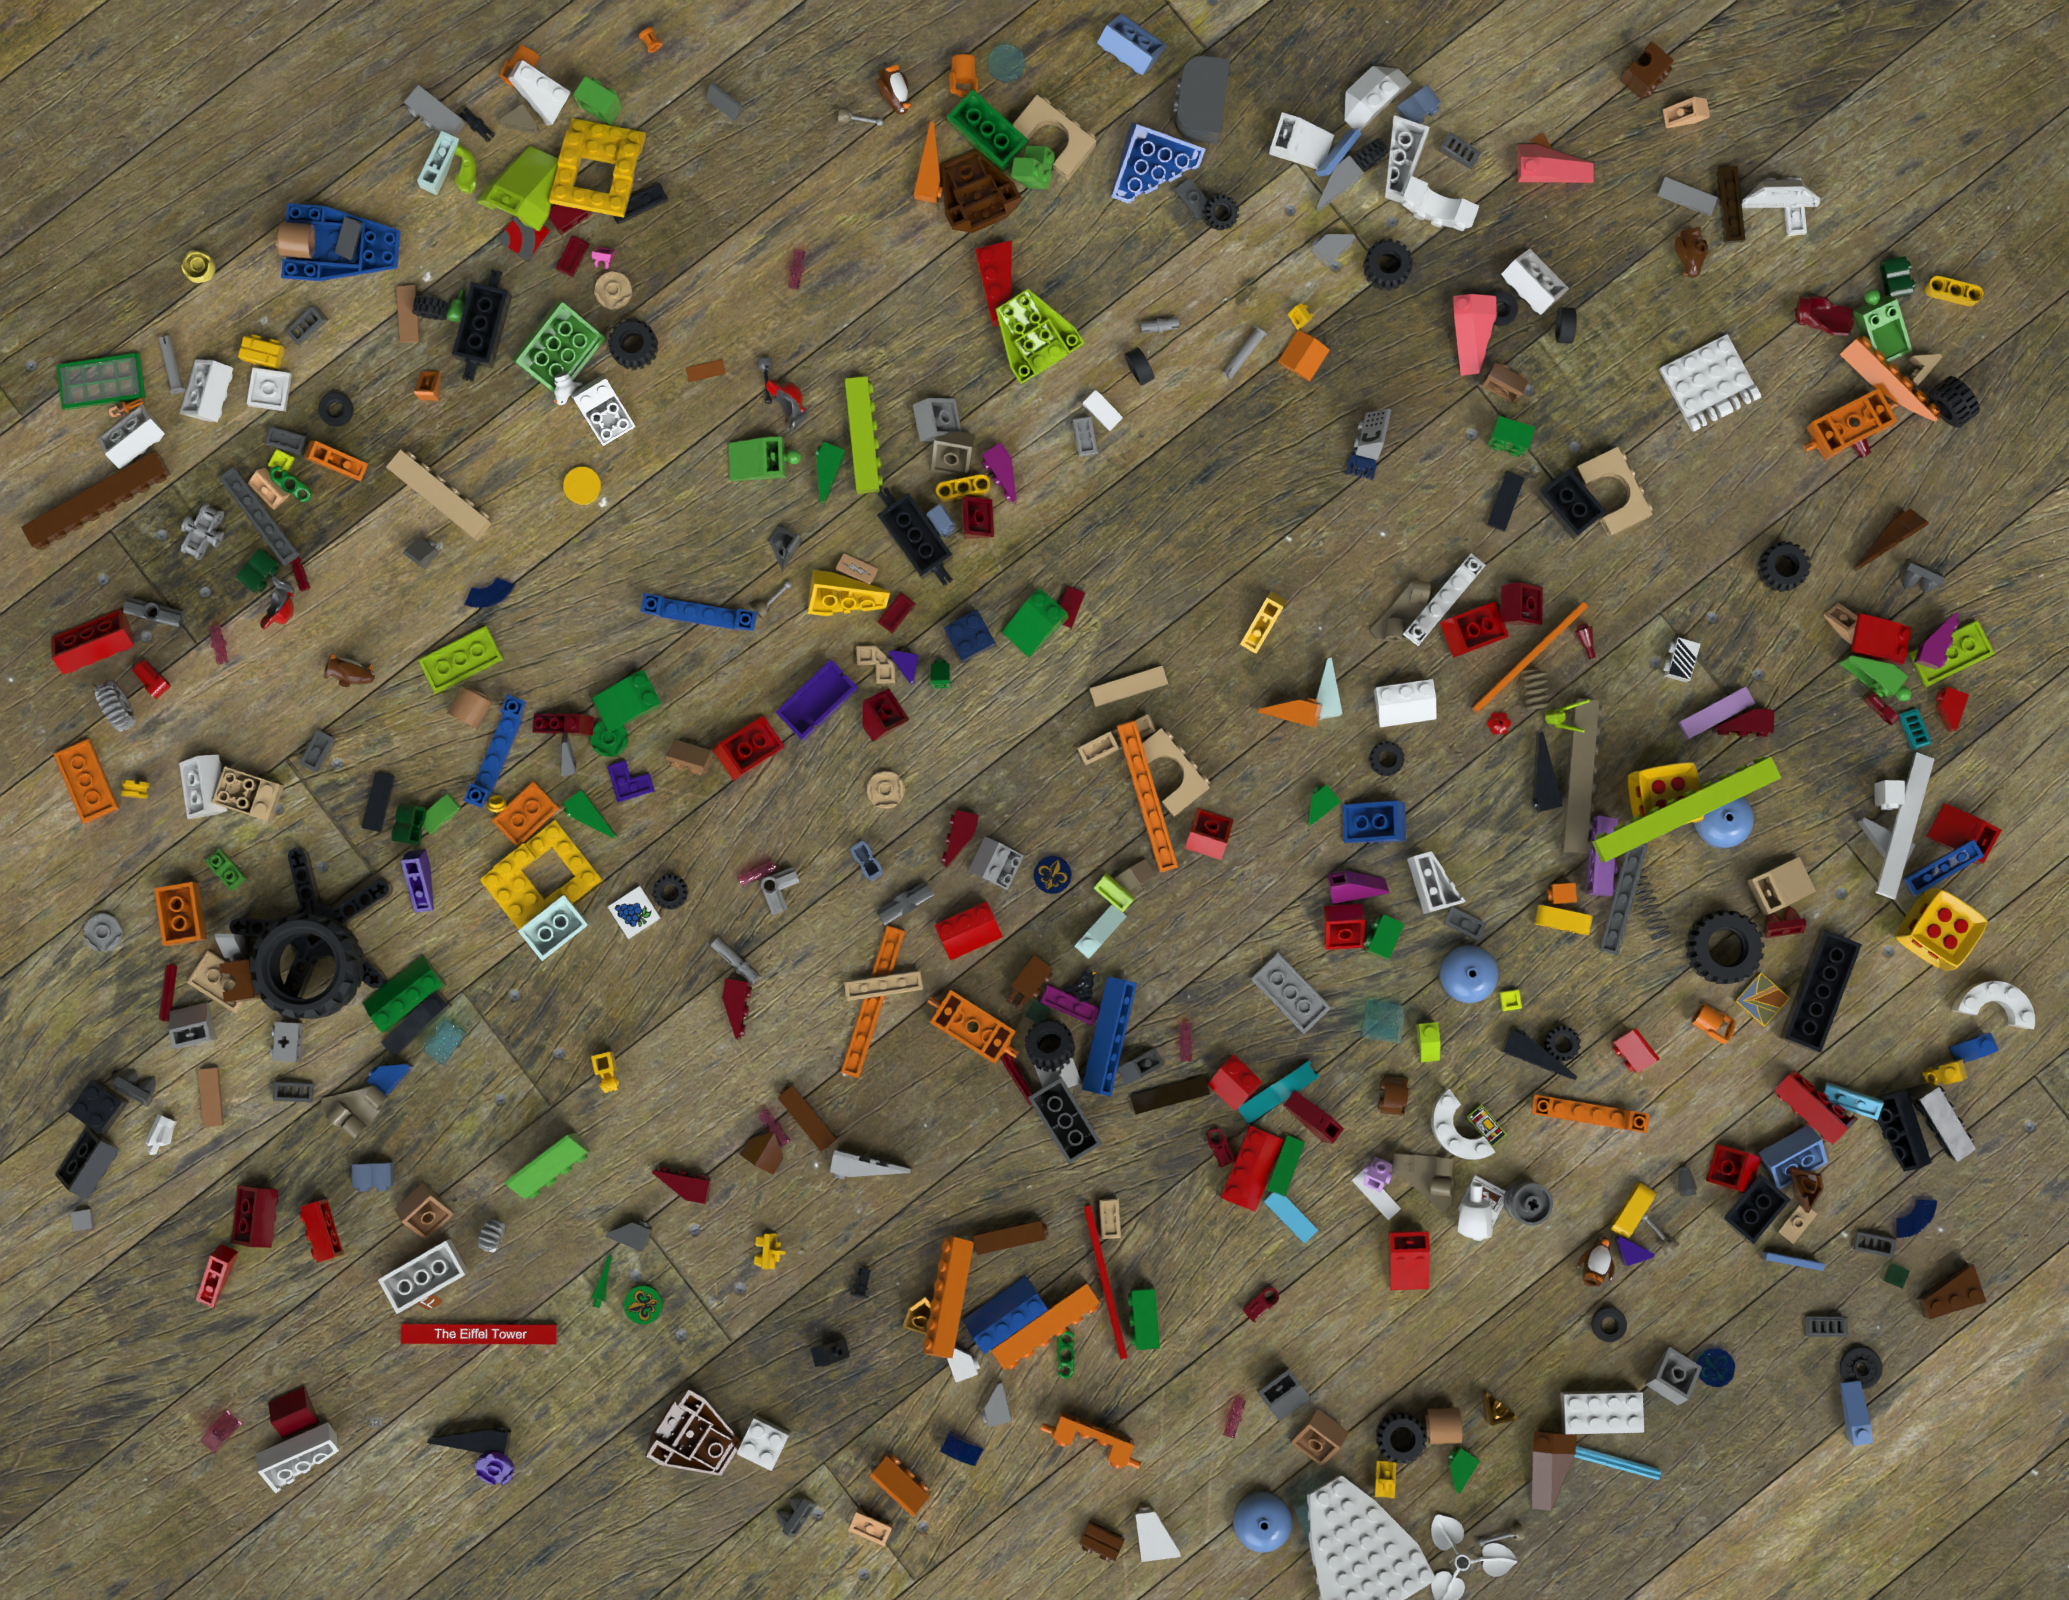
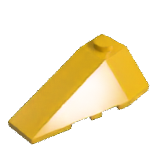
[808,570,890,616]

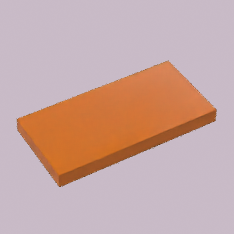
[53,738,120,824]

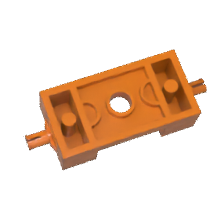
[1803,388,1898,460]
[927,990,1019,1064]
[1040,1412,1141,1469]

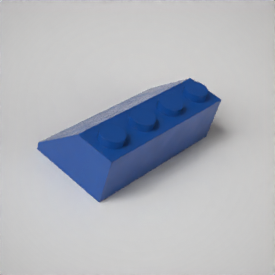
[962,1276,1048,1354]

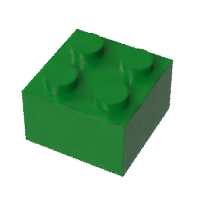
[1487,416,1535,457]
[1363,914,1405,960]

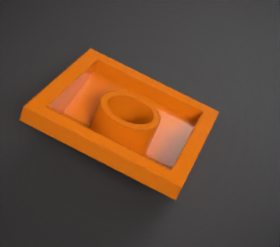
[1278,330,1330,382]

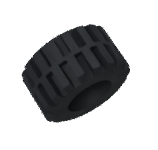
[1363,239,1413,291]
[608,318,658,370]
[1929,376,1980,428]
[1757,541,1811,592]
[1025,1019,1075,1072]
[1376,1412,1427,1464]

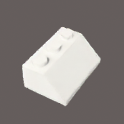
[1501,249,1569,315]
[179,360,233,422]
[97,404,165,469]
[1374,679,1436,728]
[179,755,227,819]

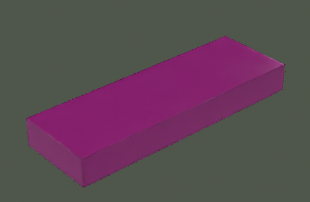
[1040,985,1100,1026]

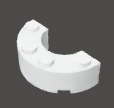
[1401,176,1479,231]
[1951,981,2035,1029]
[1430,1088,1495,1159]

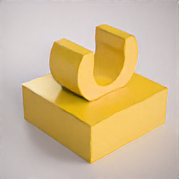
[1287,303,1314,330]

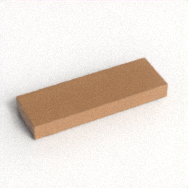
[396,285,420,344]
[198,1067,224,1128]

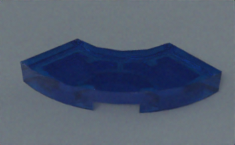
[464,578,515,609]
[1896,1199,1937,1238]

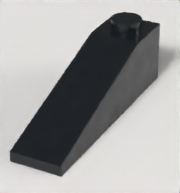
[1531,732,1563,813]
[382,991,452,1057]
[1500,1028,1577,1080]
[427,1425,512,1455]

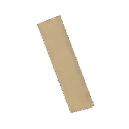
[1090,666,1168,707]
[844,970,923,1001]

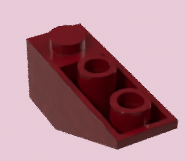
[1712,709,1774,738]
[533,714,594,736]
[941,810,979,868]
[722,978,752,1040]
[1283,1090,1344,1144]
[652,1167,712,1204]

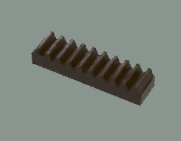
[1716,166,1746,244]

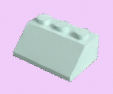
[518,895,589,961]

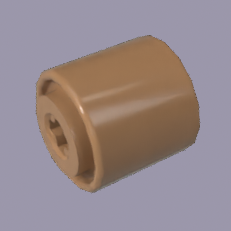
[276,222,316,258]
[447,686,492,729]
[1424,1407,1462,1444]

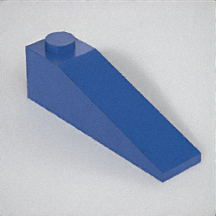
[1901,839,1984,896]

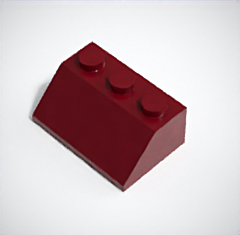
[231,1185,279,1248]

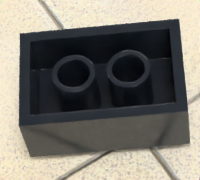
[1537,468,1606,540]

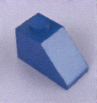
[1949,1033,1999,1063]
[367,1064,413,1096]

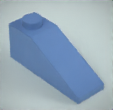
[1840,1380,1873,1446]

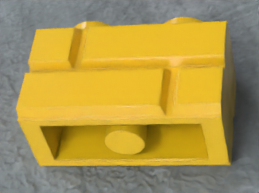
[238,334,285,370]

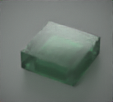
[1025,999,1051,1024]
[1883,1263,1910,1289]

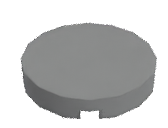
[83,913,123,952]

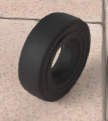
[1490,291,1518,326]
[318,392,354,427]
[1591,1307,1627,1342]

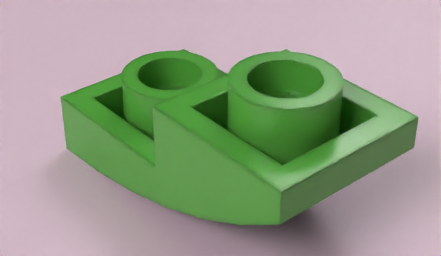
[423,793,461,835]
[205,849,247,892]

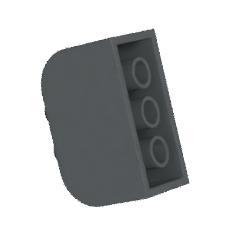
[1173,56,1230,145]
[1028,1077,1102,1165]

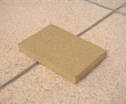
[187,950,244,1013]

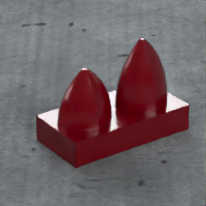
[1764,906,1807,938]

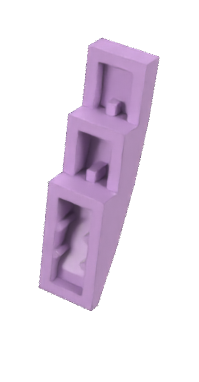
[1678,687,1755,740]

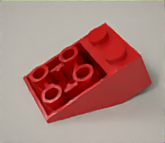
[1926,803,2002,865]
[1387,1230,1430,1290]

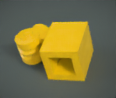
[591,1052,619,1093]
[1922,1059,1968,1085]

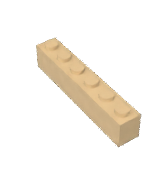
[386,449,492,541]

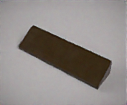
[1130,1076,1210,1115]

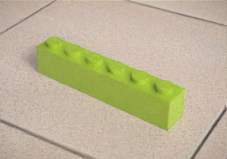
[845,376,883,494]

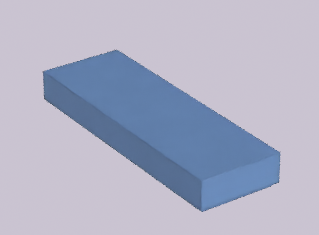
[1315,129,1361,176]
[1761,1251,1825,1271]

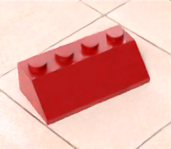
[51,608,134,675]
[1220,1125,1285,1212]

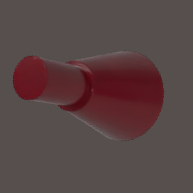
[1574,623,1596,659]

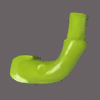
[434,139,477,193]

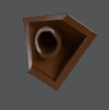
[740,1132,783,1175]
[1789,1167,1824,1213]

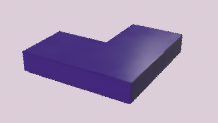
[607,760,655,803]

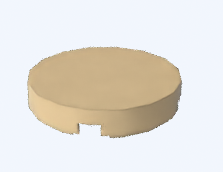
[594,271,632,310]
[867,771,905,809]

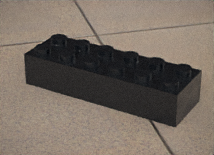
[1779,930,1862,1053]

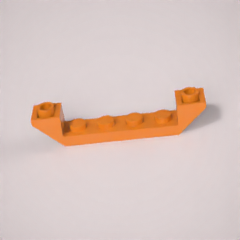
[1531,1095,1650,1133]

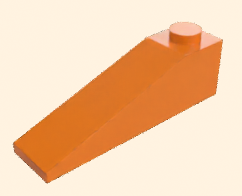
[914,121,943,204]

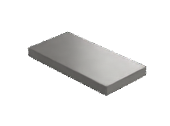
[1250,952,1332,1034]

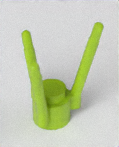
[1545,699,1590,732]

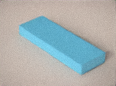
[1823,1082,1884,1120]
[1263,1192,1318,1244]

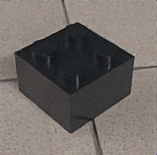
[68,1080,129,1134]

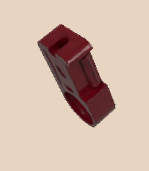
[1863,691,1899,725]
[1206,1128,1235,1168]
[1243,1287,1279,1322]

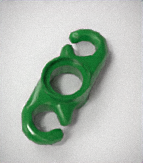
[270,466,312,502]
[1057,1330,1075,1379]

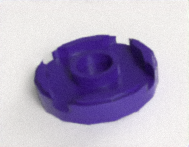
[475,1451,514,1485]

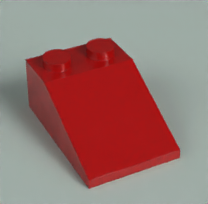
[1439,601,1509,658]
[1851,613,1911,665]
[713,715,785,781]

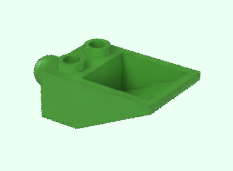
[1853,289,1913,362]
[728,437,801,481]
[1839,656,1912,701]

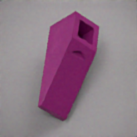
[981,442,1017,505]
[1914,612,1959,670]
[1327,871,1389,904]

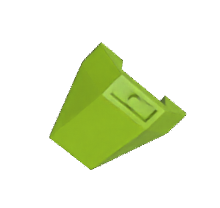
[477,146,558,231]
[996,289,1085,384]

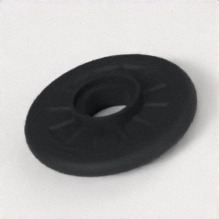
[1840,1346,1883,1390]

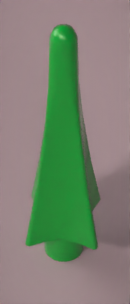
[591,1255,612,1308]

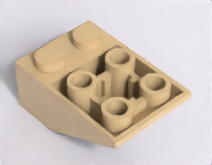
[212,767,284,822]
[1747,857,1816,915]

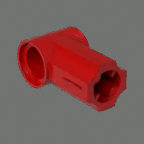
[132,660,171,699]

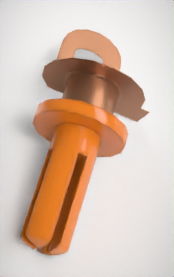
[109,398,144,417]

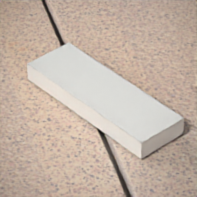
[1782,178,1807,236]

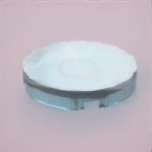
[988,44,1025,82]

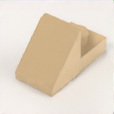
[1908,354,1943,388]

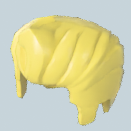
[181,250,216,283]

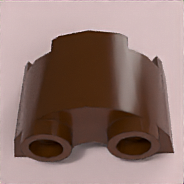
[1378,1075,1409,1116]

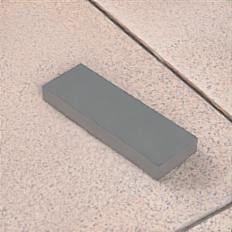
[1657,177,1718,217]

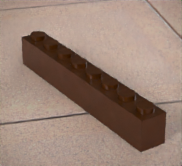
[21,451,171,550]

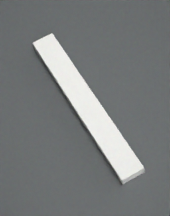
[1875,752,1934,899]

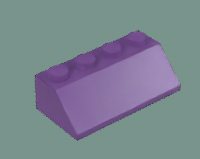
[1586,816,1619,897]

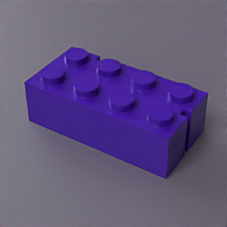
[775,660,859,742]

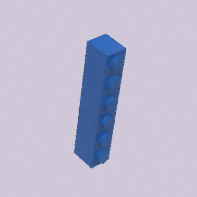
[1082,977,1137,1096]

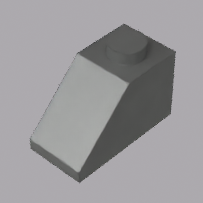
[402,538,439,570]
[1118,1048,1164,1085]
[606,1220,653,1252]

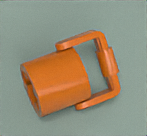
[499,45,540,88]
[949,54,978,98]
[1691,1003,1736,1044]

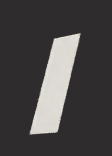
[1352,1169,1401,1220]

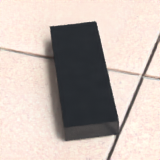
[613,183,669,225]
[1486,472,1525,532]
[361,772,395,833]

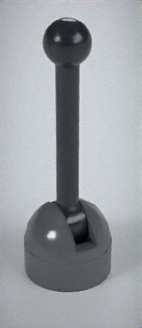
[757,358,772,404]

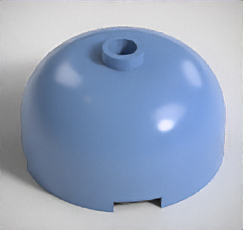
[1694,797,1754,849]
[1439,945,1499,1003]
[1233,1491,1292,1553]

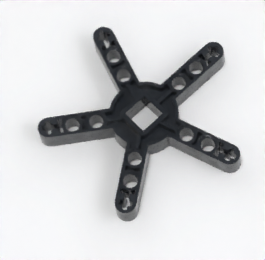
[229,848,393,998]

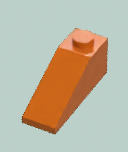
[303,441,368,481]
[1258,697,1322,727]

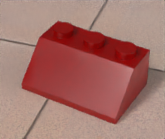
[934,902,1003,961]
[300,1199,344,1263]

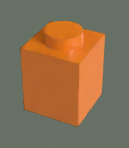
[1547,883,1577,905]

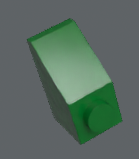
[930,660,951,689]
[1307,784,1341,827]
[1448,1446,1480,1494]

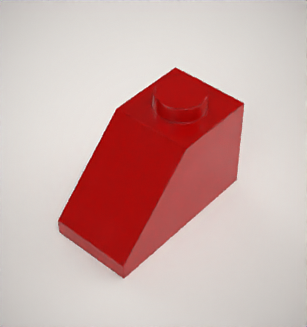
[1935,687,1969,732]

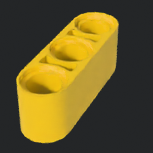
[1924,276,1984,307]
[936,475,991,502]
[1534,905,1593,935]
[1610,1182,1657,1239]

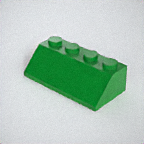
[947,89,1028,173]
[362,955,447,1033]

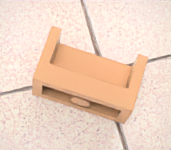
[848,1509,893,1546]

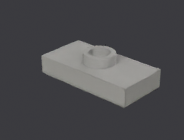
[1073,416,1098,457]

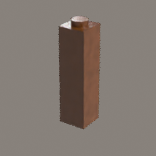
[777,1085,837,1152]
[973,1220,1048,1255]

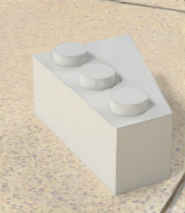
[508,60,571,126]
[1407,851,1466,914]

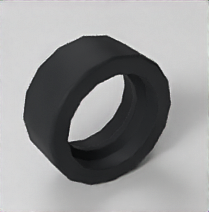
[1555,307,1577,344]
[1125,347,1155,385]

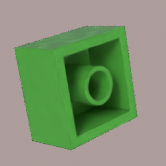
[573,76,622,126]

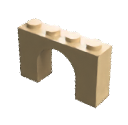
[1013,95,1096,181]
[1574,447,1653,537]
[1125,728,1210,818]

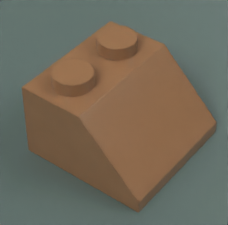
[1482,363,1529,404]
[394,1183,454,1241]
[1290,1409,1349,1466]

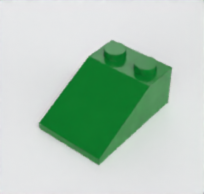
[1002,588,1069,658]
[592,669,661,732]

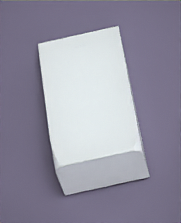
[1082,390,1123,431]

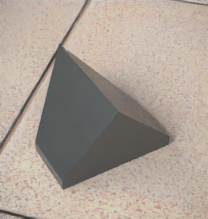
[768,525,802,573]

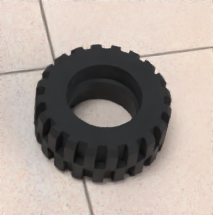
[1685,910,1765,984]

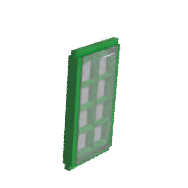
[57,353,146,410]

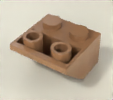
[666,740,714,776]

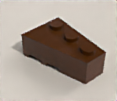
[1918,1263,1986,1319]

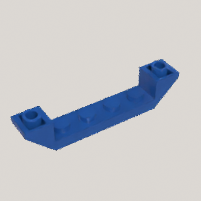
[640,593,757,631]
[463,695,526,808]

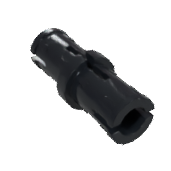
[460,108,495,142]

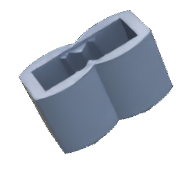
[1396,85,1441,124]
[927,504,956,538]
[851,841,884,882]
[352,1162,394,1192]

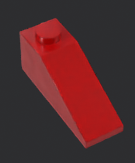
[196,1244,238,1308]

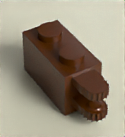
[1006,955,1054,1011]

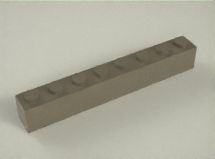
[1561,698,1602,855]

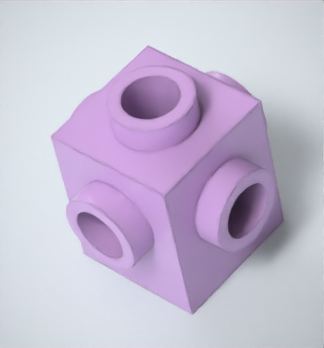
[1363,1157,1393,1192]

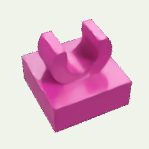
[592,246,615,269]

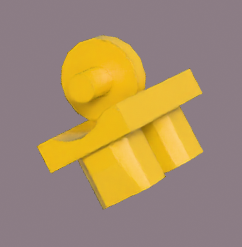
[754,1233,786,1270]
[1374,1460,1397,1498]

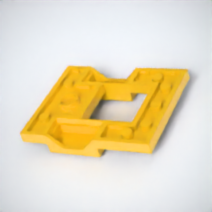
[549,118,646,218]
[479,820,603,930]

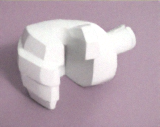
[1458,1182,1498,1241]

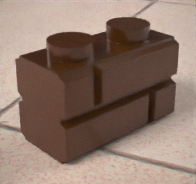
[1079,1520,1125,1562]

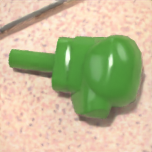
[447,290,465,322]

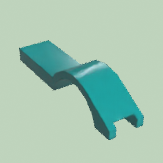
[1238,1060,1320,1124]

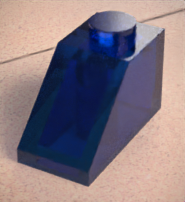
[940,1431,984,1466]

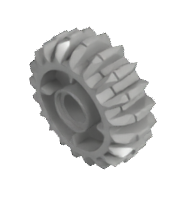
[95,681,136,732]

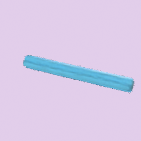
[1575,1446,1661,1480]

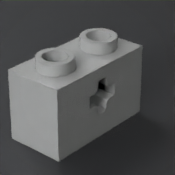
[270,1022,303,1062]

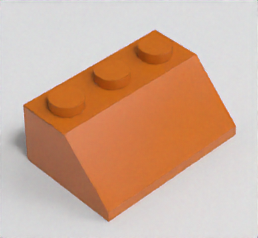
[870,1453,930,1517]

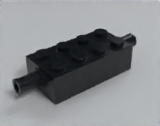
[452,269,512,382]
[877,487,953,587]

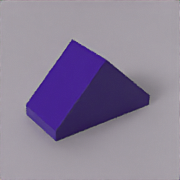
[888,650,919,686]
[1615,1235,1655,1266]

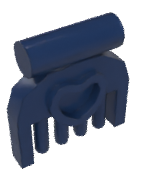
[1345,447,1376,481]

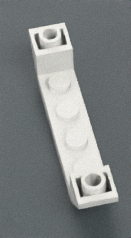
[1403,553,1486,646]

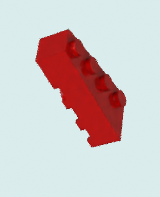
[975,240,1012,327]
[1774,1070,1858,1145]

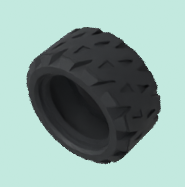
[250,913,365,1019]

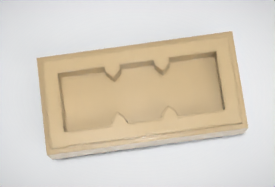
[1099,1199,1121,1239]
[1777,1204,1817,1244]

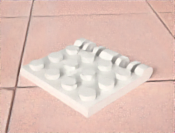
[1659,334,1761,432]

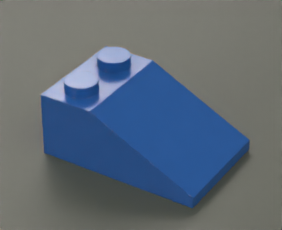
[1343,801,1406,843]

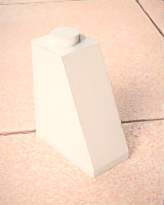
[1135,1507,1181,1562]

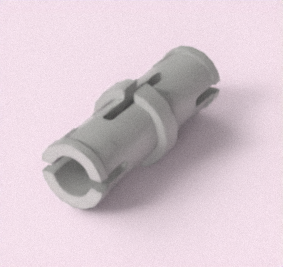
[1140,317,1179,334]

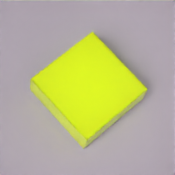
[268,449,295,473]
[1499,989,1522,1011]

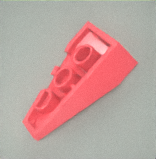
[1517,144,1594,183]
[1454,294,1497,376]

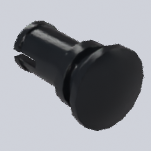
[850,1268,871,1299]

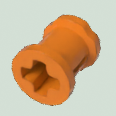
[639,27,663,53]

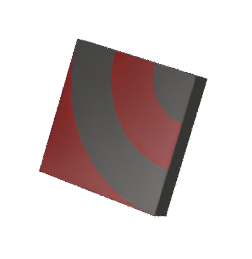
[498,216,551,263]

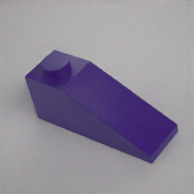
[401,849,434,913]

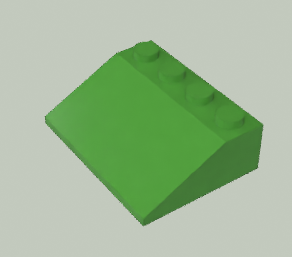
[510,300,606,394]
[504,1133,590,1199]

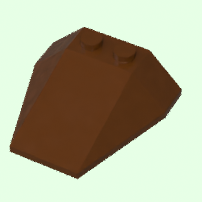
[942,149,1022,233]
[645,1389,742,1476]

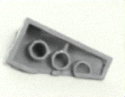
[830,1149,912,1179]

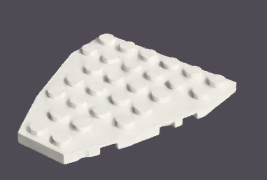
[1307,1475,1436,1600]

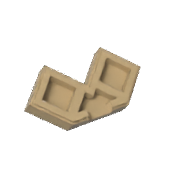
[856,645,896,684]

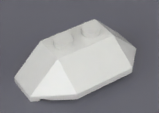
[1344,66,1412,131]
[1742,177,1820,208]

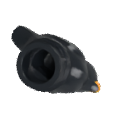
[1064,969,1096,1003]

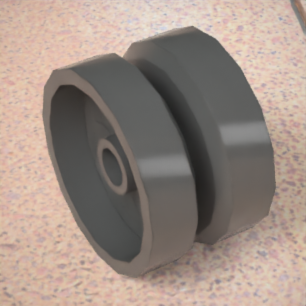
[1503,1179,1553,1226]

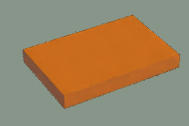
[491,781,560,848]

